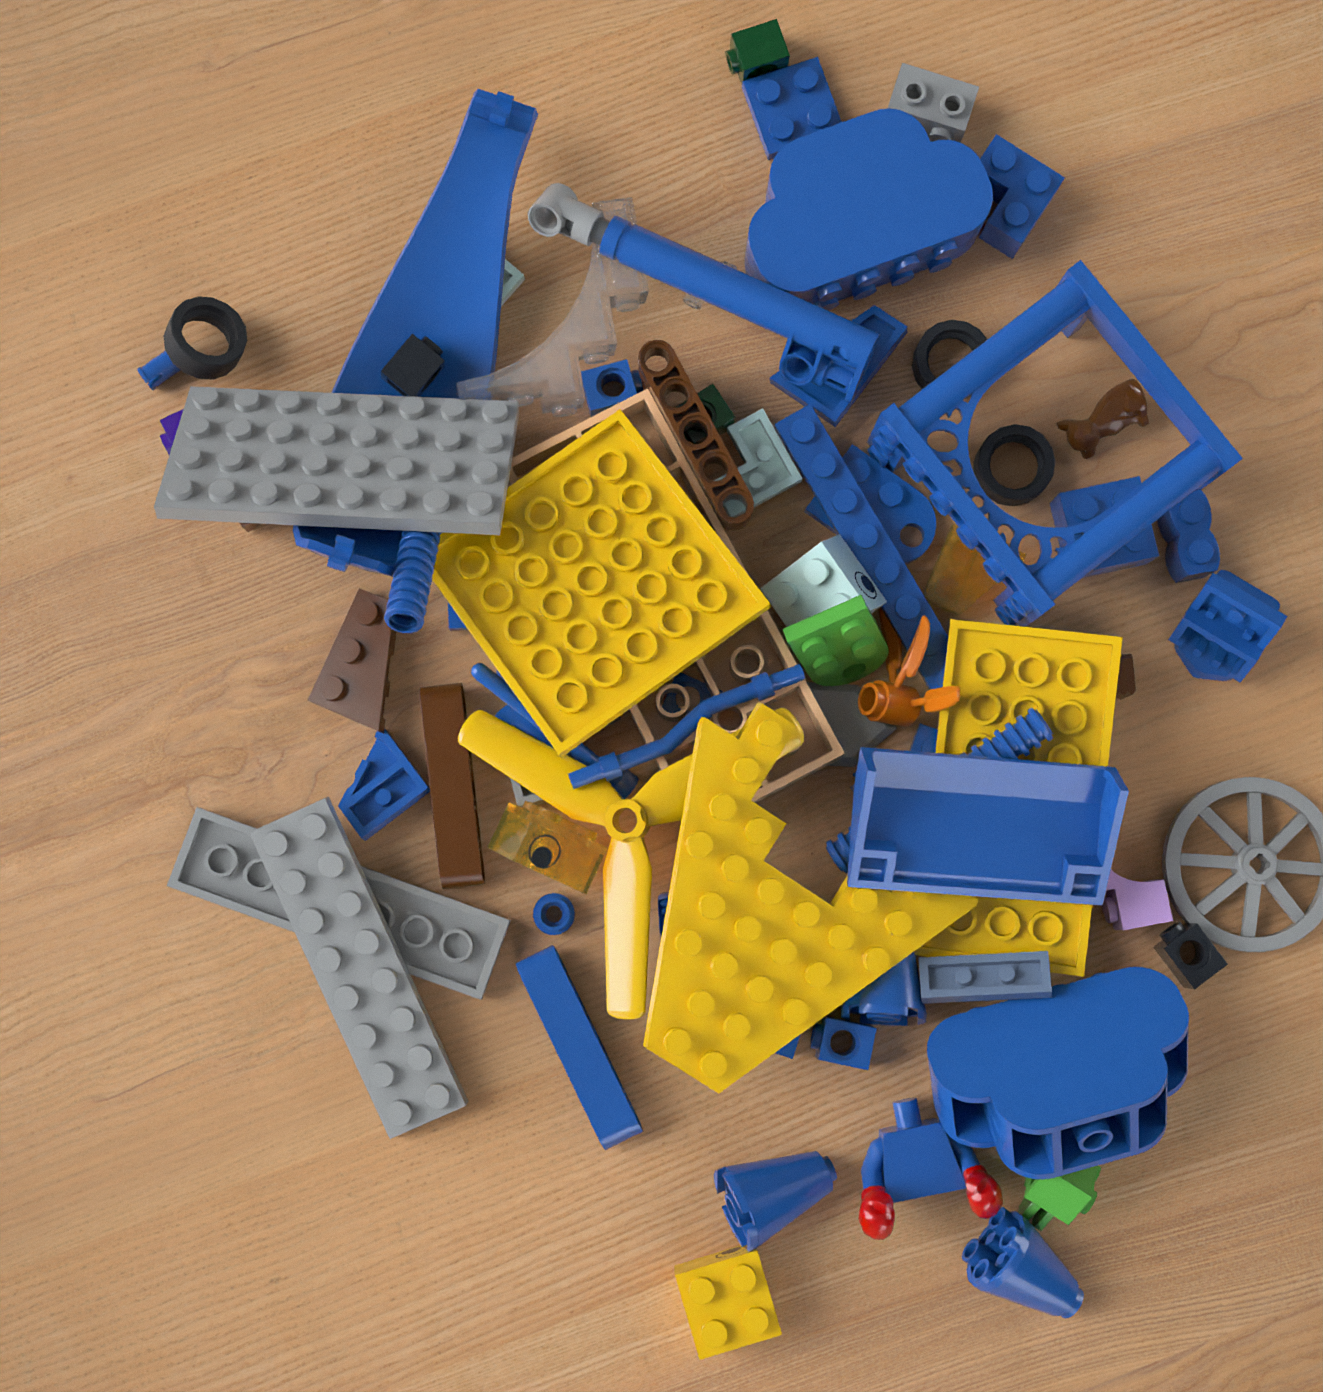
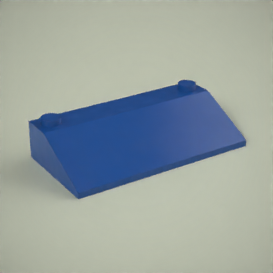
[847,747,1129,905]

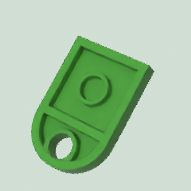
[783,595,889,686]

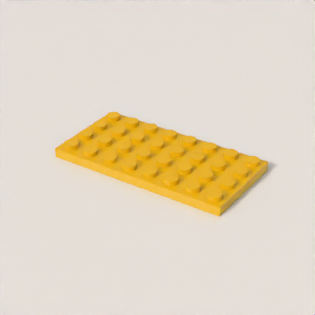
[914,619,1123,977]

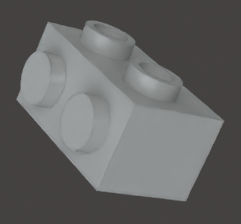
[887,63,979,143]

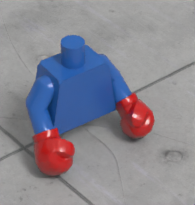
[858,1098,1003,1240]

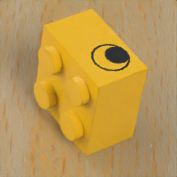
[674,1245,782,1360]

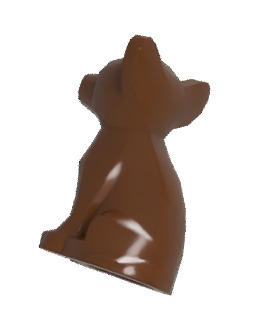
[1056,379,1149,459]

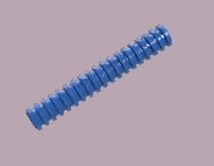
[384,531,441,633]
[826,707,1053,874]

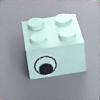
[760,534,887,627]

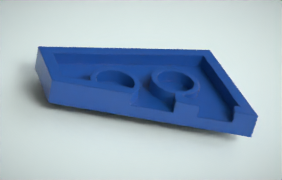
[769,305,908,427]

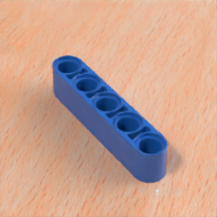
[516,945,644,1150]

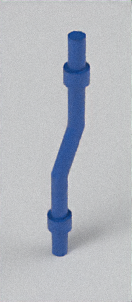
[568,664,805,789]

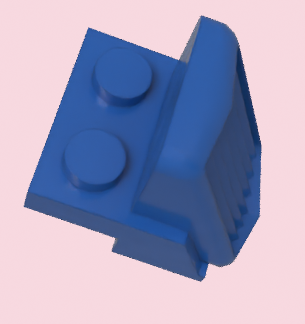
[1168,570,1287,683]

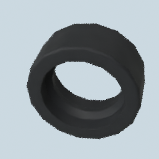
[163,296,248,380]
[912,320,987,399]
[973,424,1056,506]

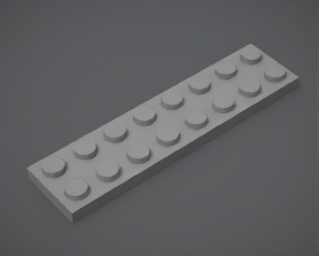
[249,796,469,1139]
[167,807,511,1000]

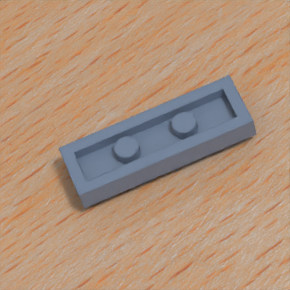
[919,951,1052,1004]

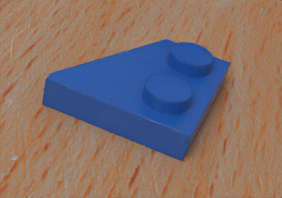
[338,729,430,841]

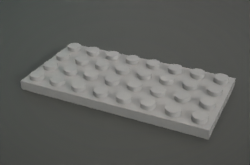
[154,386,519,535]

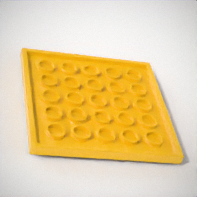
[432,409,770,758]

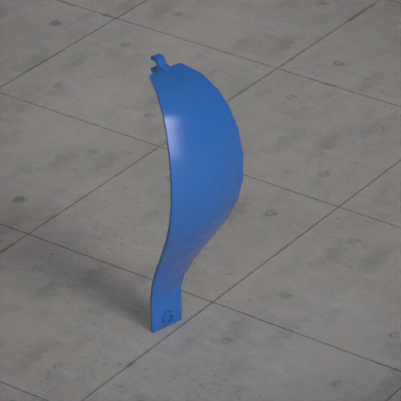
[293,89,538,577]

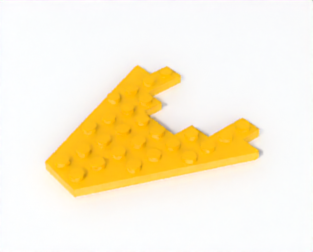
[643,703,980,1094]

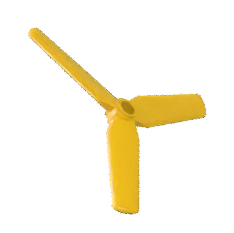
[458,708,804,1020]

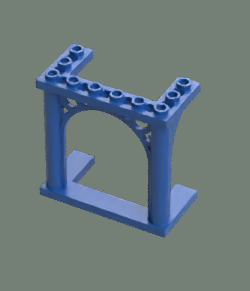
[867,260,1243,627]

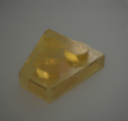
[923,523,1027,616]

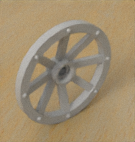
[1162,777,1323,952]

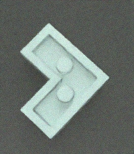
[714,408,803,518]

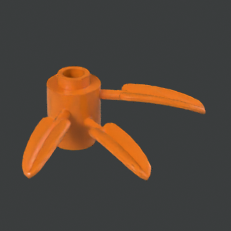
[858,608,961,727]

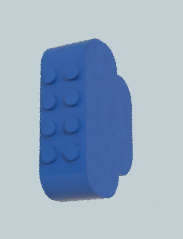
[745,108,993,311]
[927,967,1189,1179]

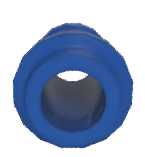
[137,351,180,391]

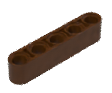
[638,340,754,531]
[420,682,485,889]

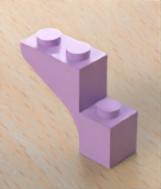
[1102,869,1173,930]

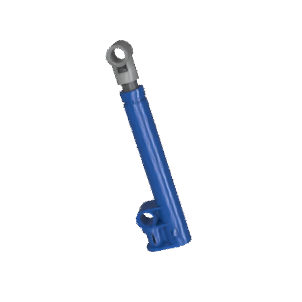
[528,183,880,403]

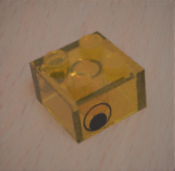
[487,800,608,894]

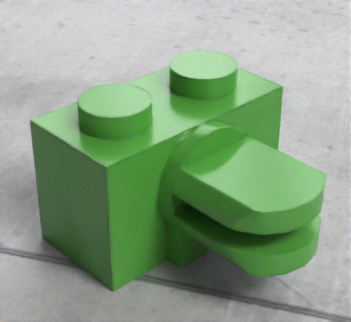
[1018,1166,1101,1231]

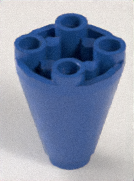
[962,1207,1084,1319]

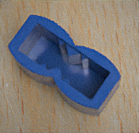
[1157,489,1220,583]

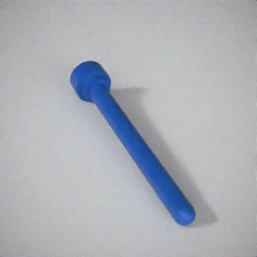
[471,663,639,799]

